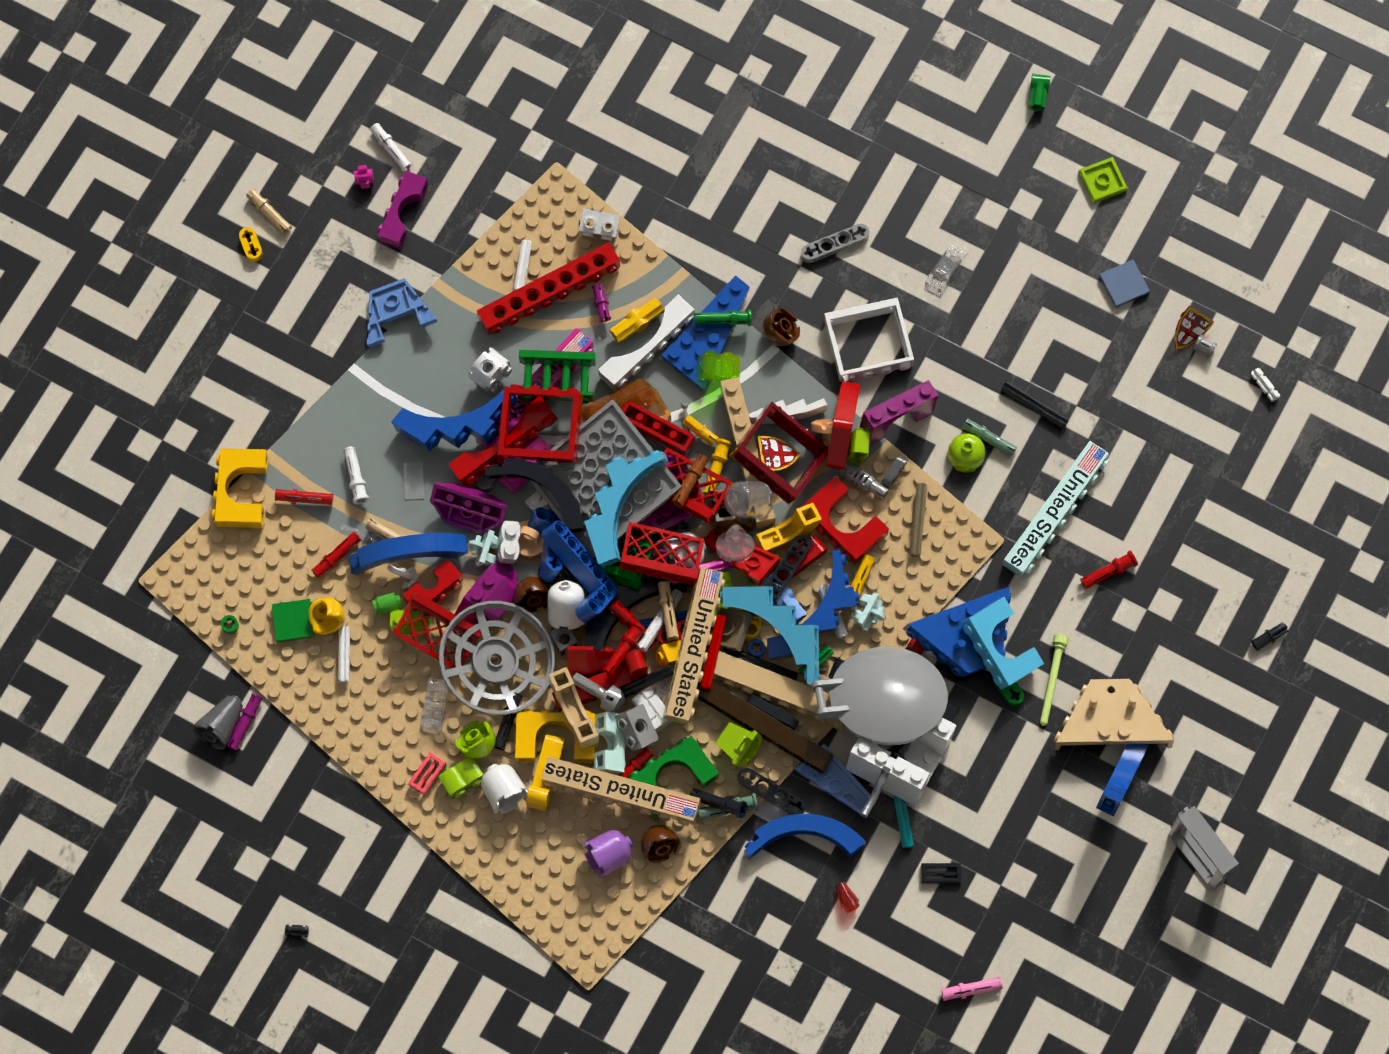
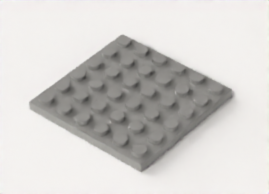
[530,399,682,559]

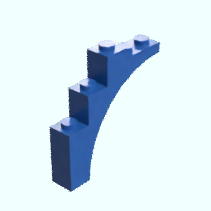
[391,386,517,452]
[767,550,860,660]

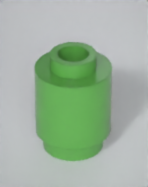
[372,592,402,616]

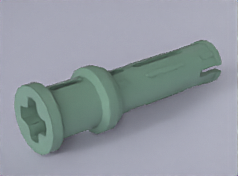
[698,793,759,821]

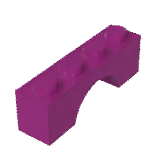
[377,171,428,249]

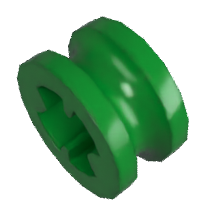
[221,615,239,634]

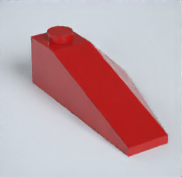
[567,646,647,678]

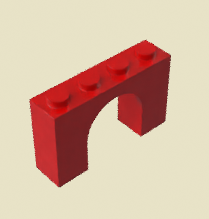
[802,476,889,565]

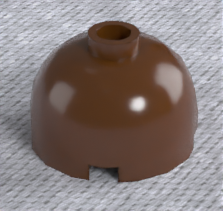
[762,308,800,347]
[514,576,551,613]
[641,825,681,863]

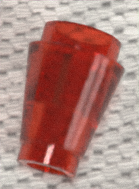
[835,882,860,913]

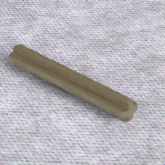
[910,483,927,557]

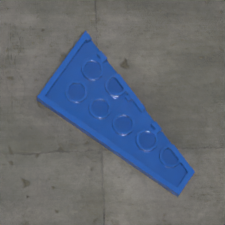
[661,275,750,392]

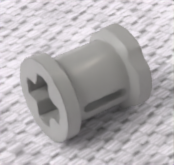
[1193,335,1217,358]

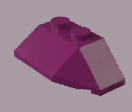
[430,482,507,534]
[455,560,518,625]

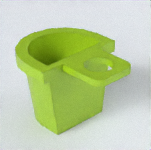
[716,722,762,768]

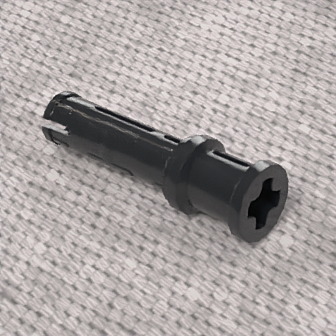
[690,788,748,818]

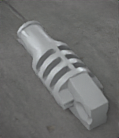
[839,461,889,500]

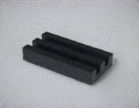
[921,863,961,884]

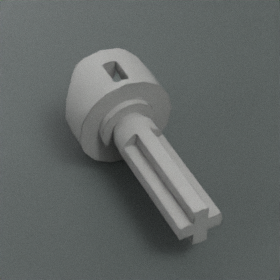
[572,672,625,713]

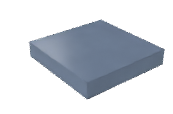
[1099,260,1150,308]

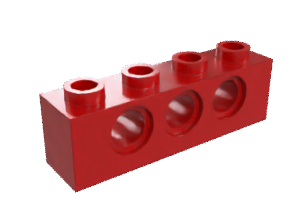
[622,400,696,457]

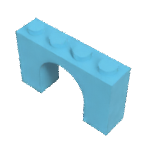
[961,597,1044,689]

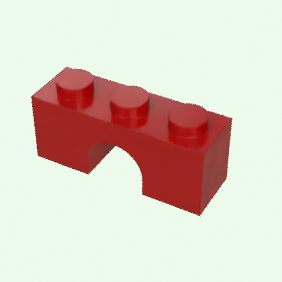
[403,558,463,611]

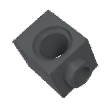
[550,626,578,656]

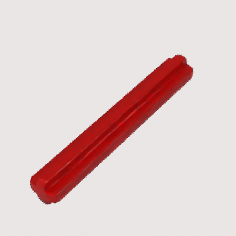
[700,615,726,690]

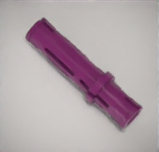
[226,693,263,751]

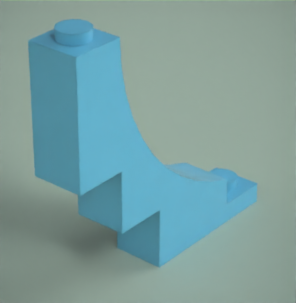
[720,586,819,684]

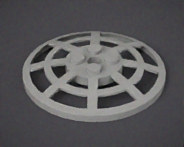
[438,601,555,716]

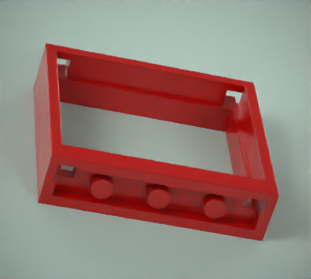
[497,384,583,463]

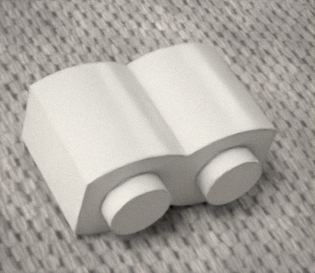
[498,521,520,564]

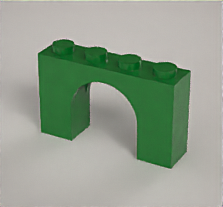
[628,735,719,822]

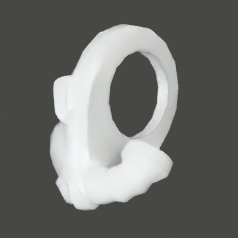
[387,565,418,590]

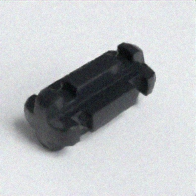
[285,924,309,937]

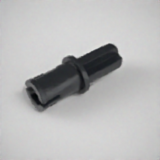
[1251,622,1289,651]

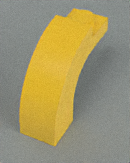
[755,503,822,552]

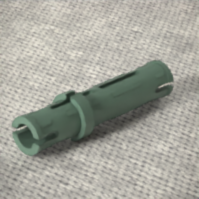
[962,418,1017,457]

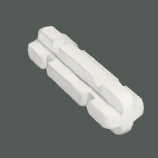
[1251,368,1280,402]

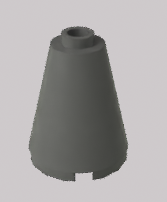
[193,695,243,750]

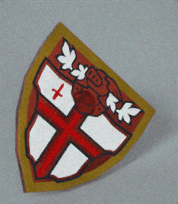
[1174,306,1214,349]

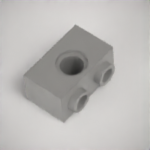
[615,704,659,752]

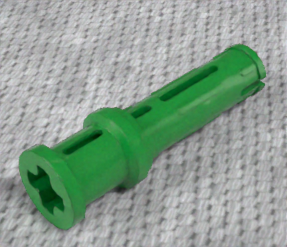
[694,309,752,327]

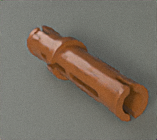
[672,454,709,508]

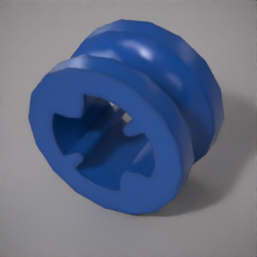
[748,639,765,658]

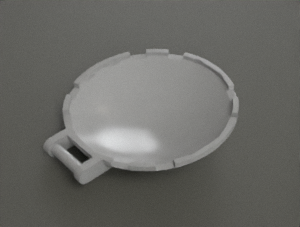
[812,647,948,745]

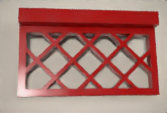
[664,447,733,525]
[619,522,705,586]
[392,592,481,668]

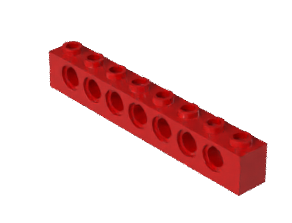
[477,242,620,335]

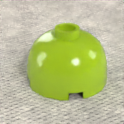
[947,433,986,473]
[455,721,496,759]

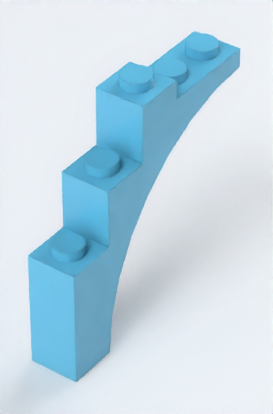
[584,451,668,567]

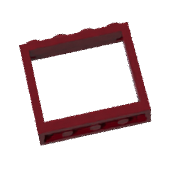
[730,402,829,505]

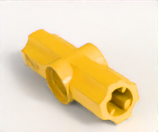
[609,298,665,343]

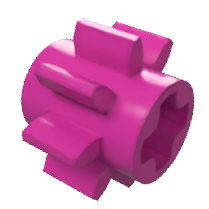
[354,165,374,189]

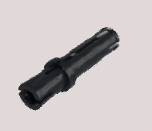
[494,692,523,751]

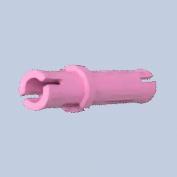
[941,977,1003,1001]

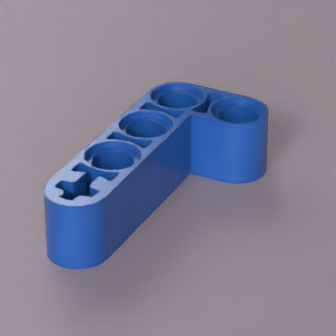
[528,507,563,582]

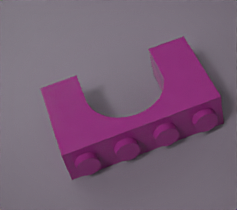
[859,380,939,446]

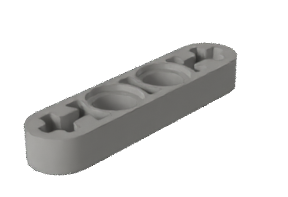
[801,224,869,263]

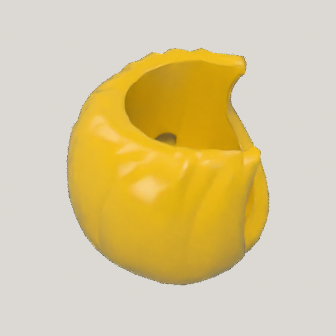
[309,597,345,635]

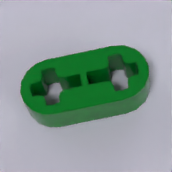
[995,682,1024,706]

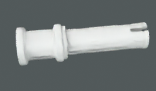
[343,446,370,505]

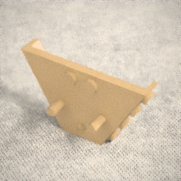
[1053,679,1174,750]

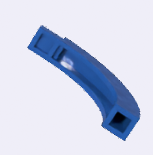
[349,533,468,575]
[744,814,866,860]

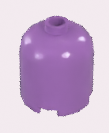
[582,830,633,879]

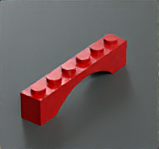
[449,397,558,486]

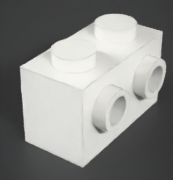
[579,208,620,241]

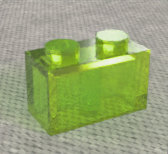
[698,351,740,381]

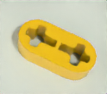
[239,227,263,262]

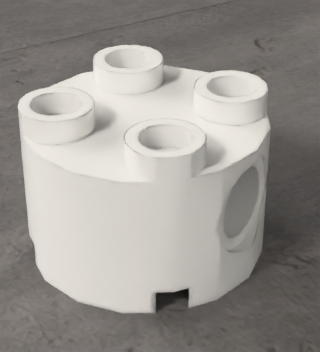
[468,348,512,393]

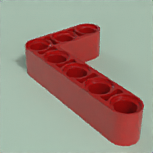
[826,381,861,470]
[552,650,648,712]

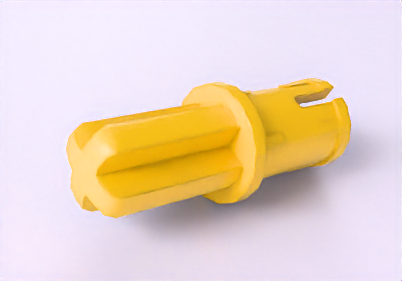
[683,415,719,446]

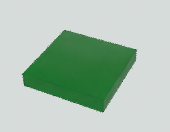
[272,599,315,643]

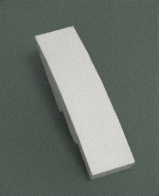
[749,398,827,424]

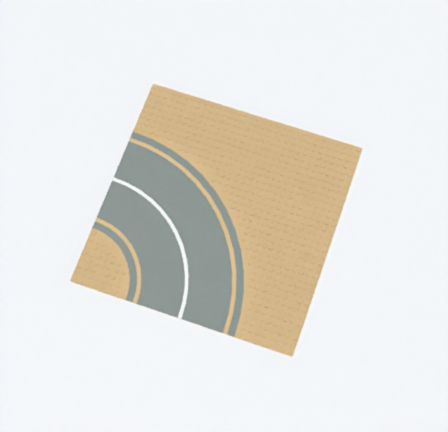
[139,162,1004,991]

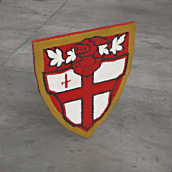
[757,436,800,471]

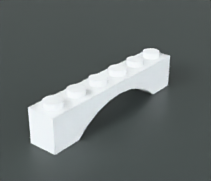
[598,294,695,391]

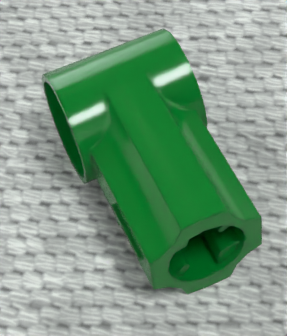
[1029,73,1051,112]

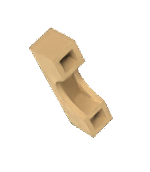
[548,667,599,750]

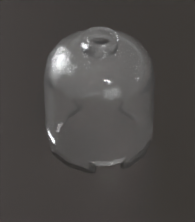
[724,481,772,519]

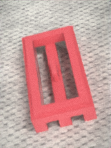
[408,752,446,796]

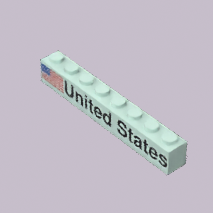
[1003,441,1109,578]

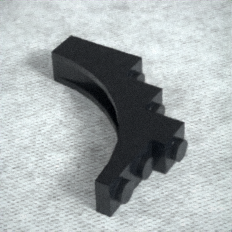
[583,574,692,651]

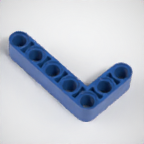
[542,521,618,622]

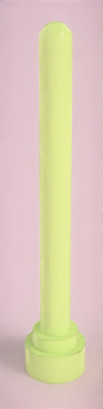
[1040,634,1069,726]

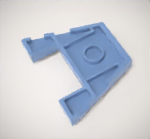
[367,278,438,348]

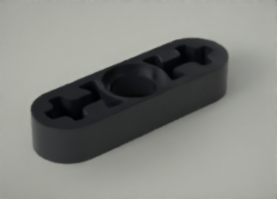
[746,694,799,731]

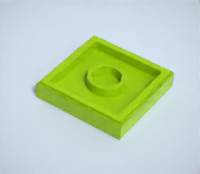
[1078,157,1128,204]

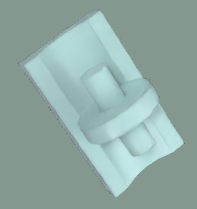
[468,529,501,567]
[851,592,886,632]

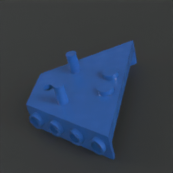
[902,586,1011,678]

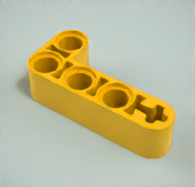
[526,734,566,811]

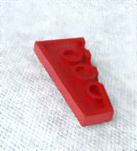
[704,528,780,586]

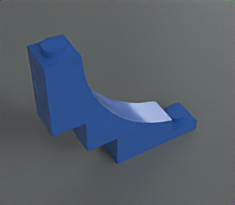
[1096,744,1149,817]

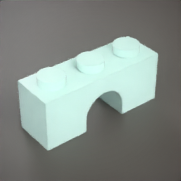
[594,711,626,775]

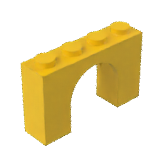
[212,448,268,528]
[515,709,595,764]

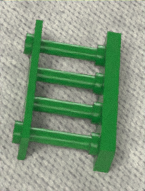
[517,350,596,404]

